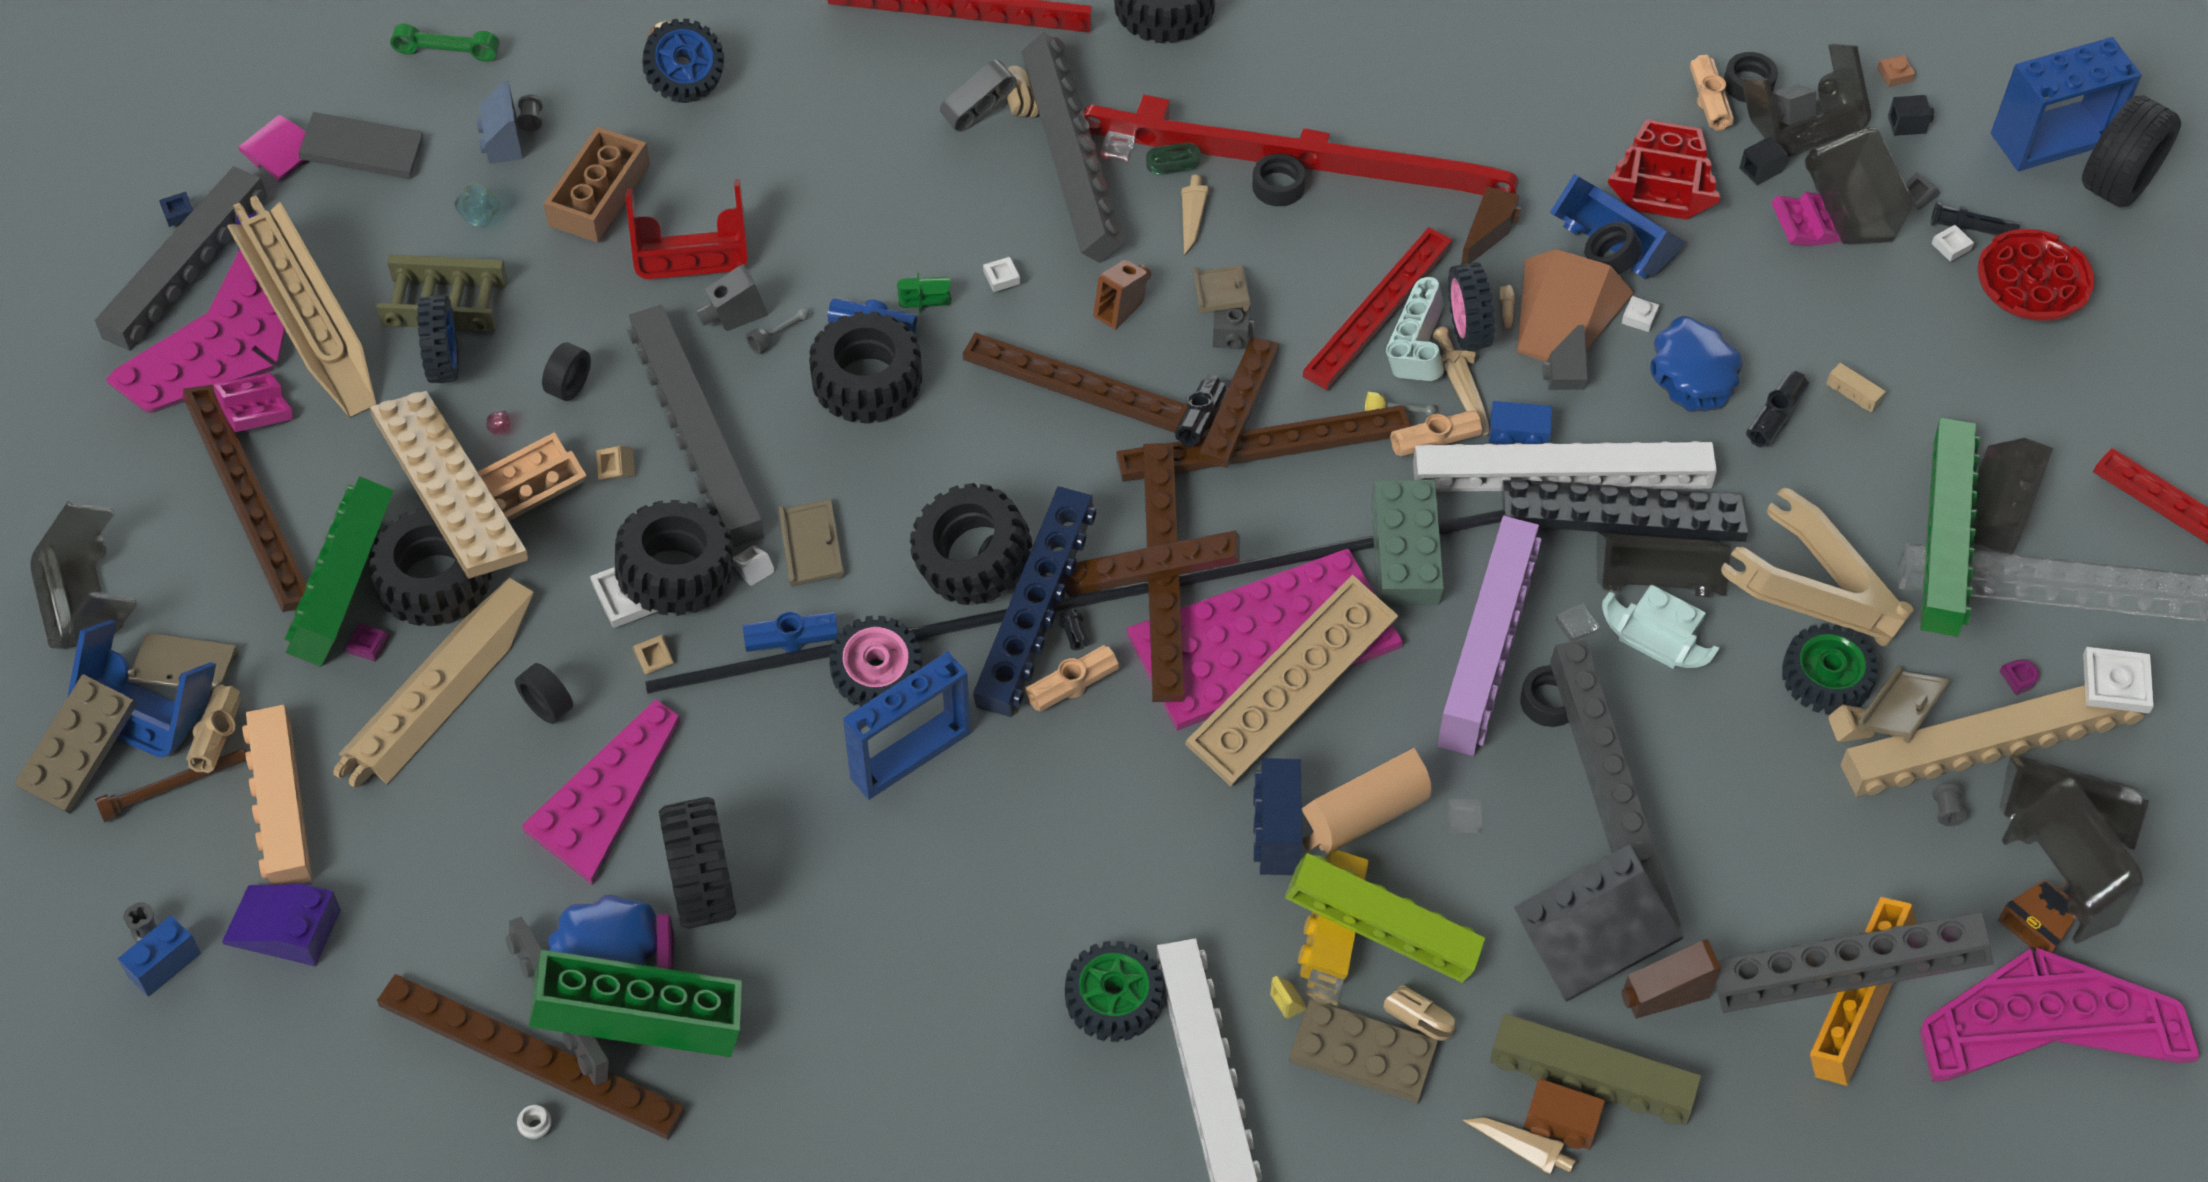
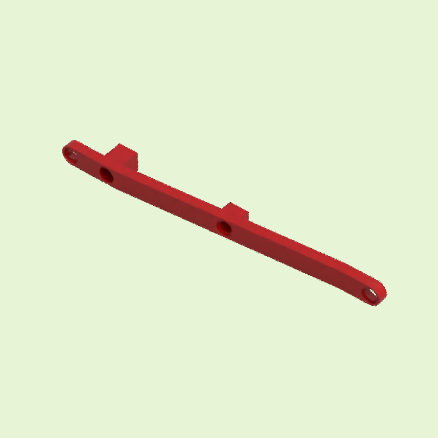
[1083,94,1519,195]

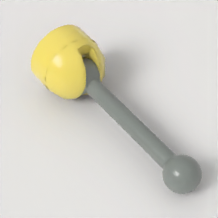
[1364,391,1436,416]

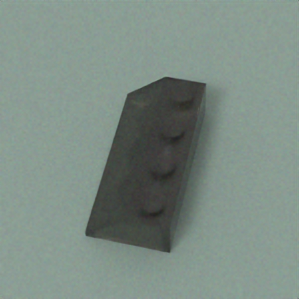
[1970,438,2053,557]

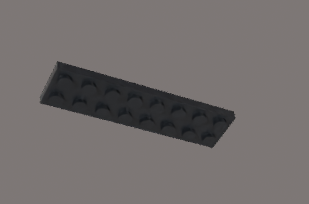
[1501,478,1748,542]

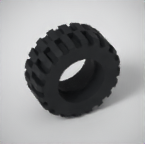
[1114,0,1215,43]
[809,311,922,423]
[910,483,1033,605]
[614,500,733,616]
[368,508,492,626]
[659,797,737,929]

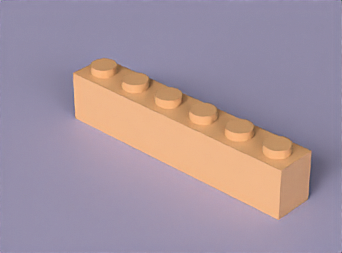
[242,704,312,885]

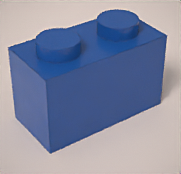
[1488,401,1552,445]
[118,915,201,997]

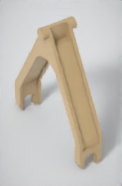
[1721,488,1914,646]

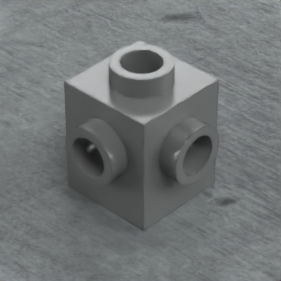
[1212,308,1254,349]

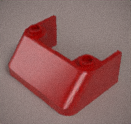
[625,179,748,279]

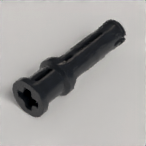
[1930,201,2020,236]

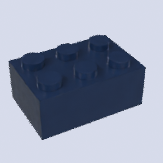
[1253,758,1302,875]

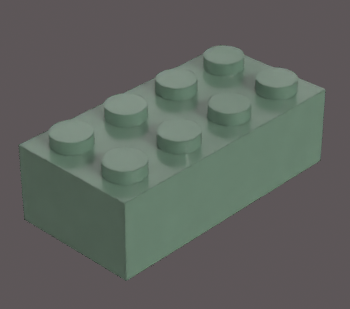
[1370,480,1444,605]

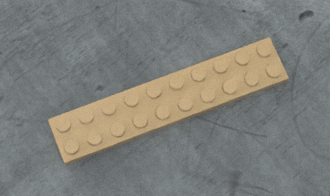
[370,391,528,579]

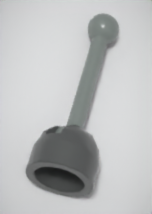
[746,309,809,354]

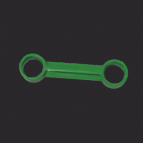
[390,23,500,62]

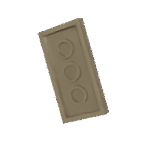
[14,674,138,814]
[1289,999,1438,1104]

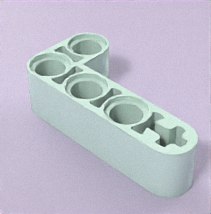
[1386,277,1444,381]

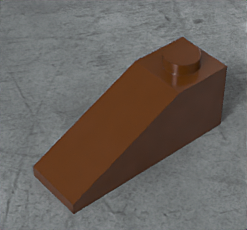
[1461,187,1522,264]

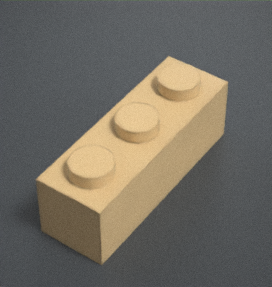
[1826,363,1886,413]

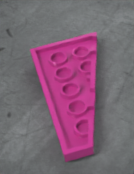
[522,699,680,885]

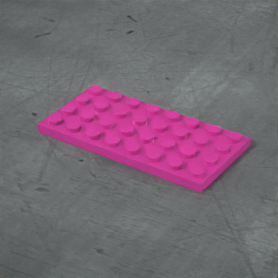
[1127,549,1402,730]

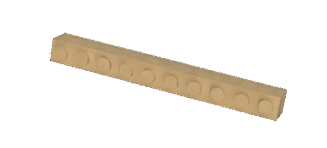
[1840,685,2145,797]

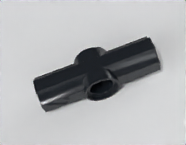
[1746,370,1810,448]
[1175,375,1226,447]

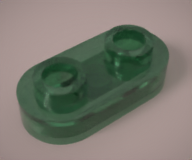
[1146,142,1201,175]

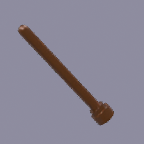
[95,749,248,823]

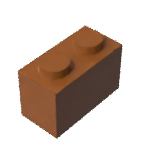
[1524,1079,1605,1150]

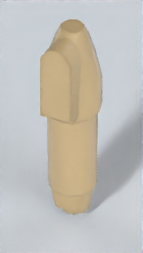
[1500,284,1515,329]

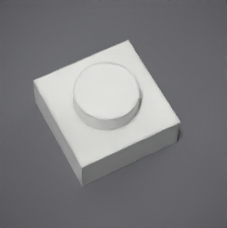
[1931,225,1974,262]
[983,257,1020,292]
[1622,296,1659,332]

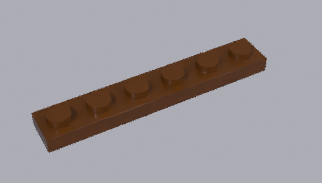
[1199,337,1279,468]
[1065,530,1240,596]

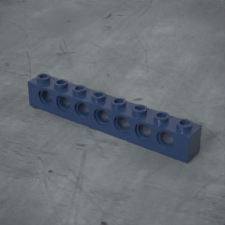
[973,486,1097,717]

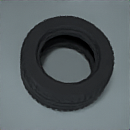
[2082,95,2181,207]

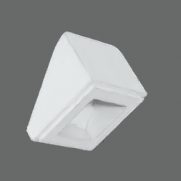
[732,545,774,586]

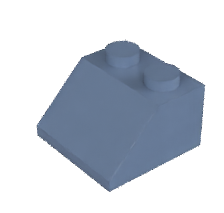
[476,81,522,164]

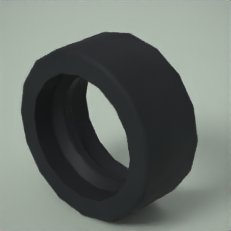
[1724,52,1778,103]
[1252,154,1306,206]
[1584,222,1642,275]
[542,342,591,401]
[515,663,573,724]
[1520,665,1569,727]

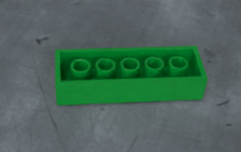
[284,476,394,667]
[529,950,742,1057]

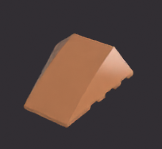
[1517,249,1634,362]

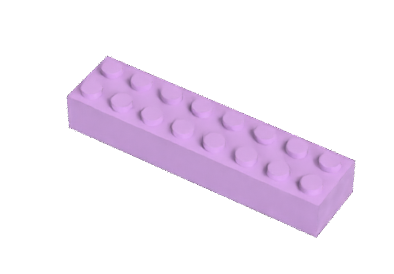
[1437,516,1542,757]

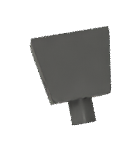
[696,264,768,331]

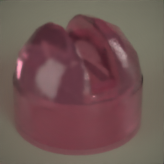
[486,411,510,435]

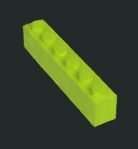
[1285,853,1485,983]

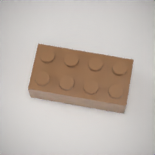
[543,127,650,243]

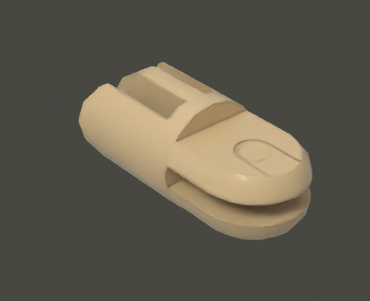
[1006,66,1038,118]
[1383,985,1456,1041]

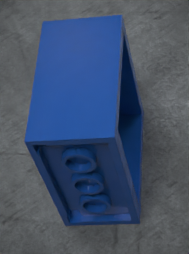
[1991,37,2142,171]

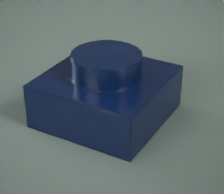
[159,192,193,227]

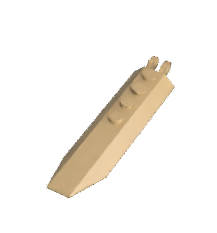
[227,195,376,418]
[333,578,534,788]

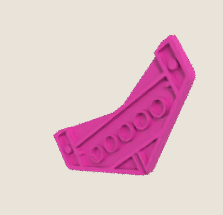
[105,250,286,413]
[1920,948,2200,1082]

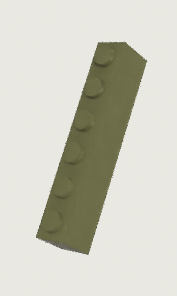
[1490,1013,1701,1125]

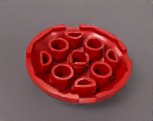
[1977,229,2094,321]

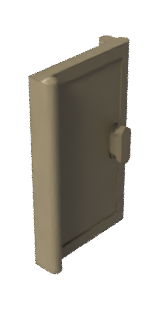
[1192,265,1251,313]
[778,499,844,586]
[128,632,239,693]
[1858,666,1950,743]

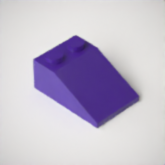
[222,884,341,967]

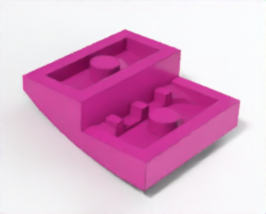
[238,115,306,182]
[1771,191,1846,246]
[213,372,293,432]

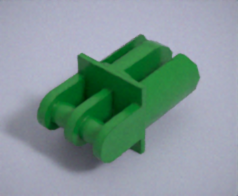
[897,272,952,313]

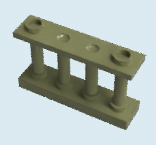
[376,254,507,332]

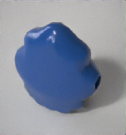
[1650,316,1742,412]
[548,895,657,965]

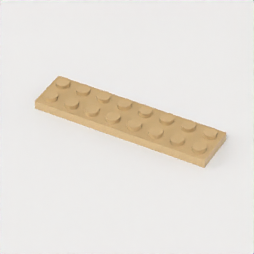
[1185,575,1398,787]

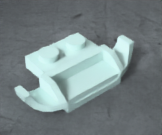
[1602,585,1719,669]

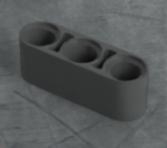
[940,60,1017,132]

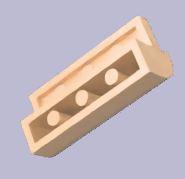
[478,432,587,522]
[1302,748,1431,854]

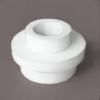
[517,1105,552,1139]

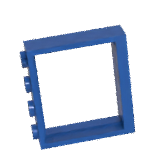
[843,651,971,800]

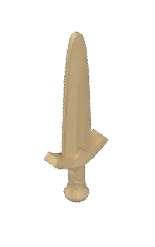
[1433,327,1489,436]

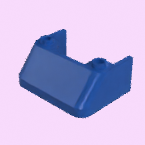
[1550,174,1685,278]
[67,619,216,757]

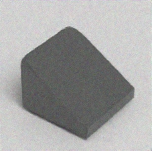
[1898,172,1940,210]

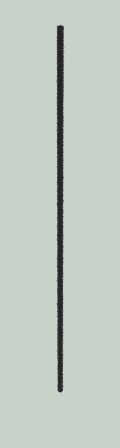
[645,510,1503,694]

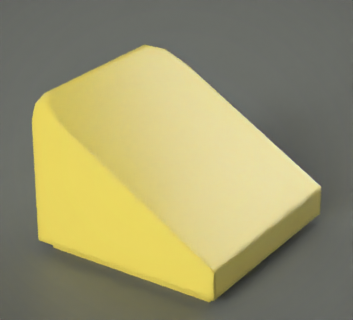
[1270,976,1307,1019]

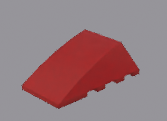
[1608,119,1720,220]

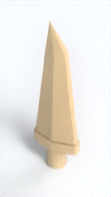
[1181,175,1209,255]
[1462,1117,1576,1175]

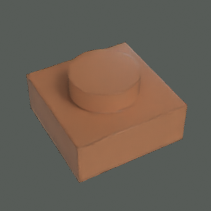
[1877,55,1915,87]

